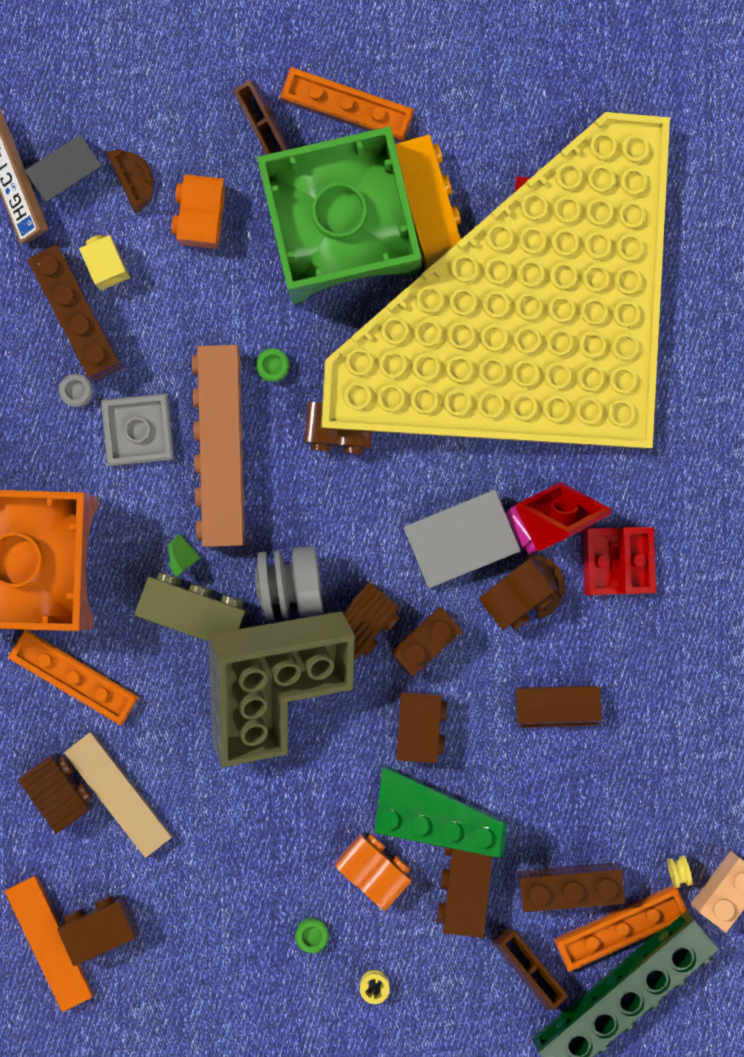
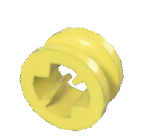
[667,855,692,889]
[360,970,390,1004]

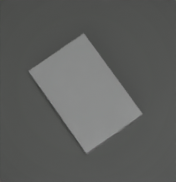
[404,489,521,588]

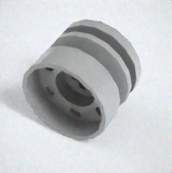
[255,546,324,622]

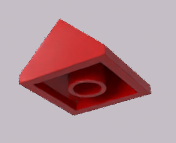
[516,482,612,552]

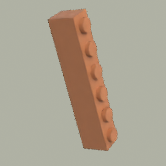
[192,345,245,547]

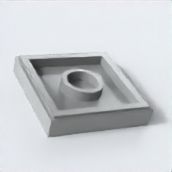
[101,393,175,467]

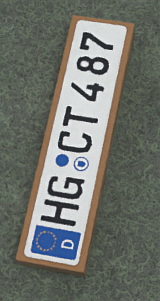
[0,108,48,244]

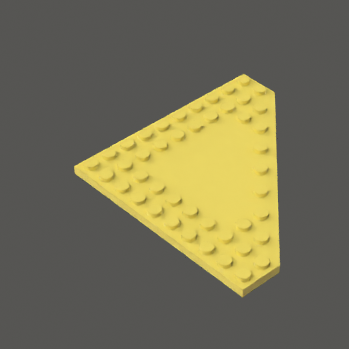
[321,112,670,449]

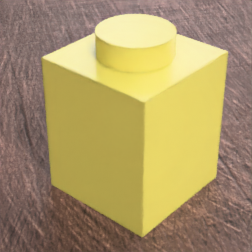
[79,235,131,291]

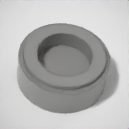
[59,374,94,408]

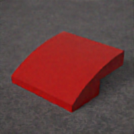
[582,527,656,595]

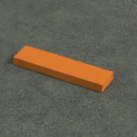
[280,67,414,142]
[8,629,140,726]
[4,874,94,1012]
[554,885,689,972]

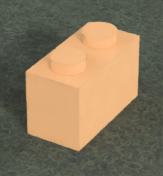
[691,851,744,933]

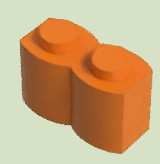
[172,174,226,249]
[335,832,412,911]

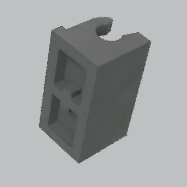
[25,134,102,203]

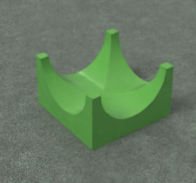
[257,126,422,305]

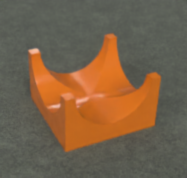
[0,490,98,631]

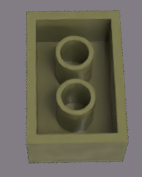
[134,572,250,642]

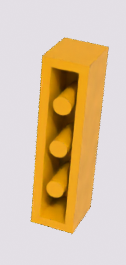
[395,134,462,271]

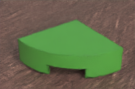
[167,534,201,577]

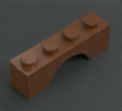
[27,244,125,383]

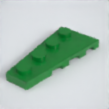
[375,766,508,858]

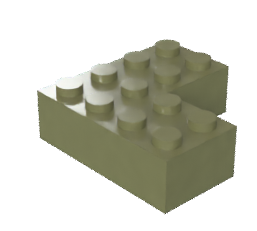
[208,611,355,768]

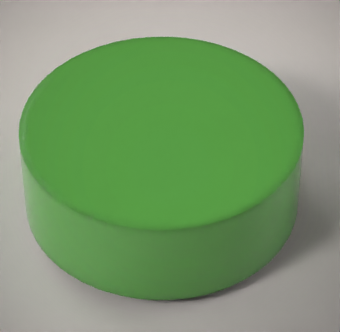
[256,348,290,383]
[295,917,329,953]

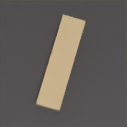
[64,731,173,858]

